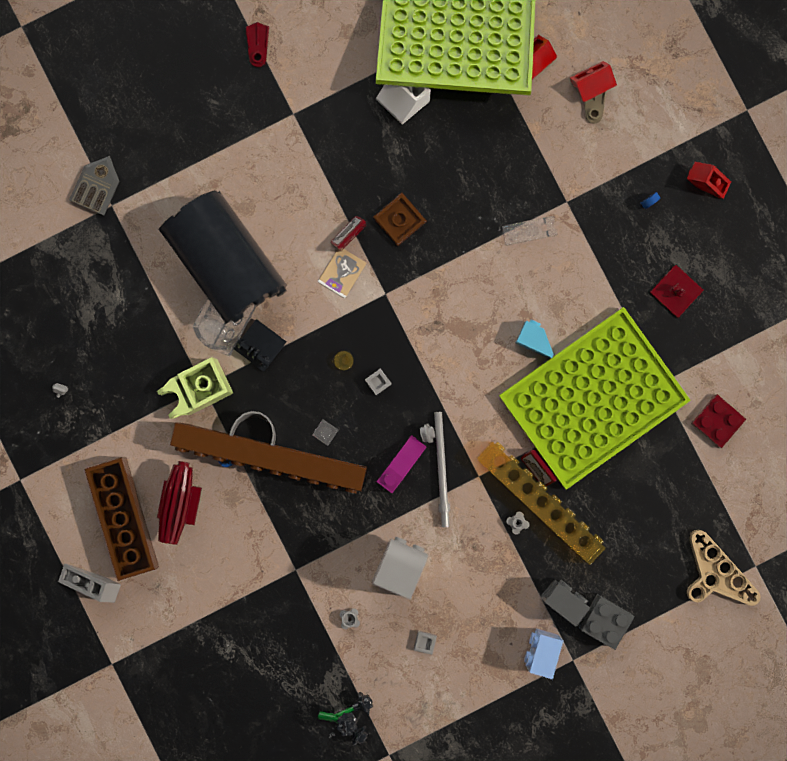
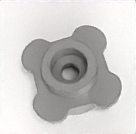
[506,512,529,534]
[339,608,360,629]

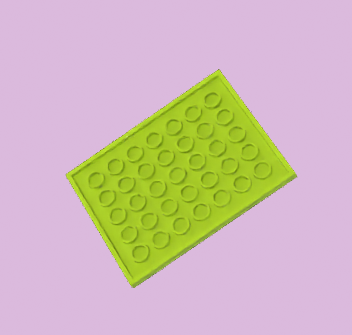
[376,0,535,95]
[499,307,691,489]

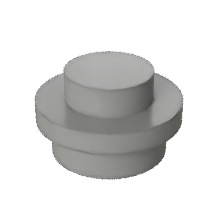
[420,424,435,443]

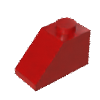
[687,162,731,199]

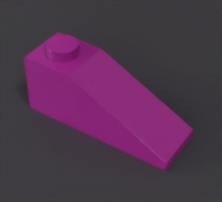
[377,435,426,493]

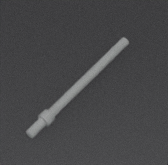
[434,412,450,527]

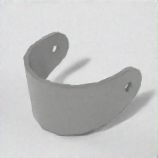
[229,411,276,446]

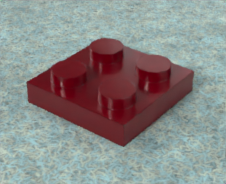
[691,394,746,448]

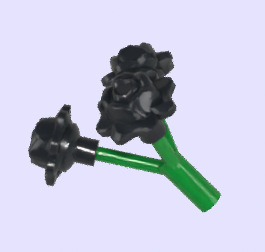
[318,692,373,746]

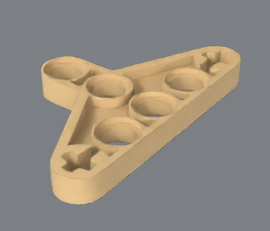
[687,530,761,606]

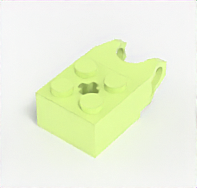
[157,357,233,419]

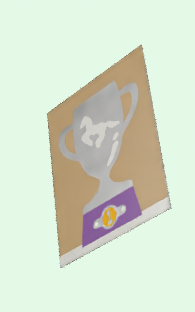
[318,249,367,298]

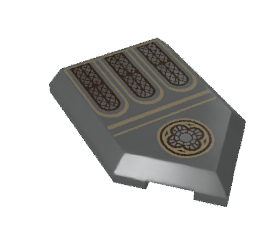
[69,156,120,215]

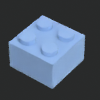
[524,628,563,679]

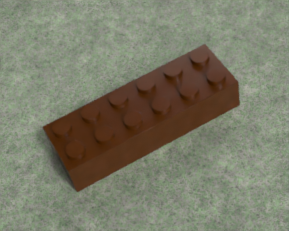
[84,457,159,581]

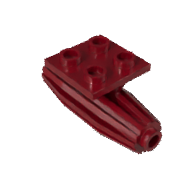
[157,461,202,545]

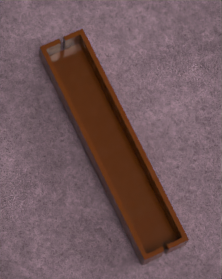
[170,422,367,493]

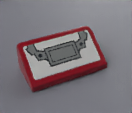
[331,216,366,252]
[521,449,557,487]

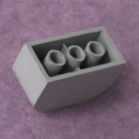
[372,537,428,600]

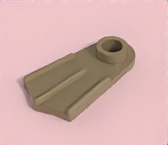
[584,91,606,124]

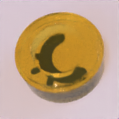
[334,351,354,371]

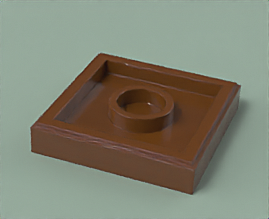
[373,193,427,246]

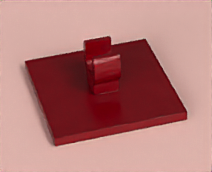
[650,265,704,318]

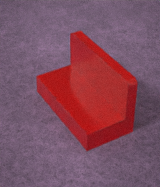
[532,35,557,79]
[570,61,617,102]

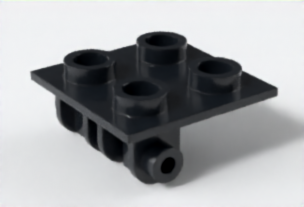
[234,319,287,372]

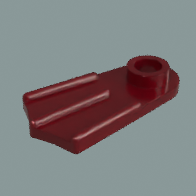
[246,22,269,67]

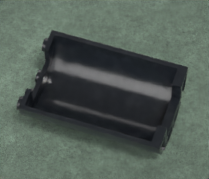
[159,190,287,324]

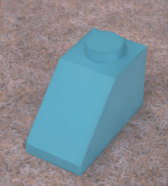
[515,320,554,359]

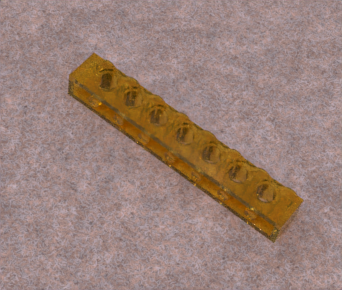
[476,442,606,565]

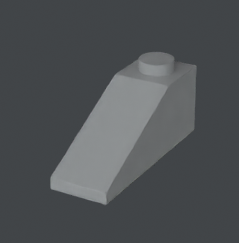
[58,564,121,603]

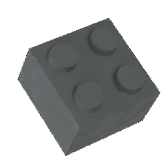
[541,579,590,626]
[578,594,635,650]

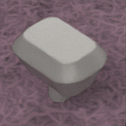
[52,383,68,398]

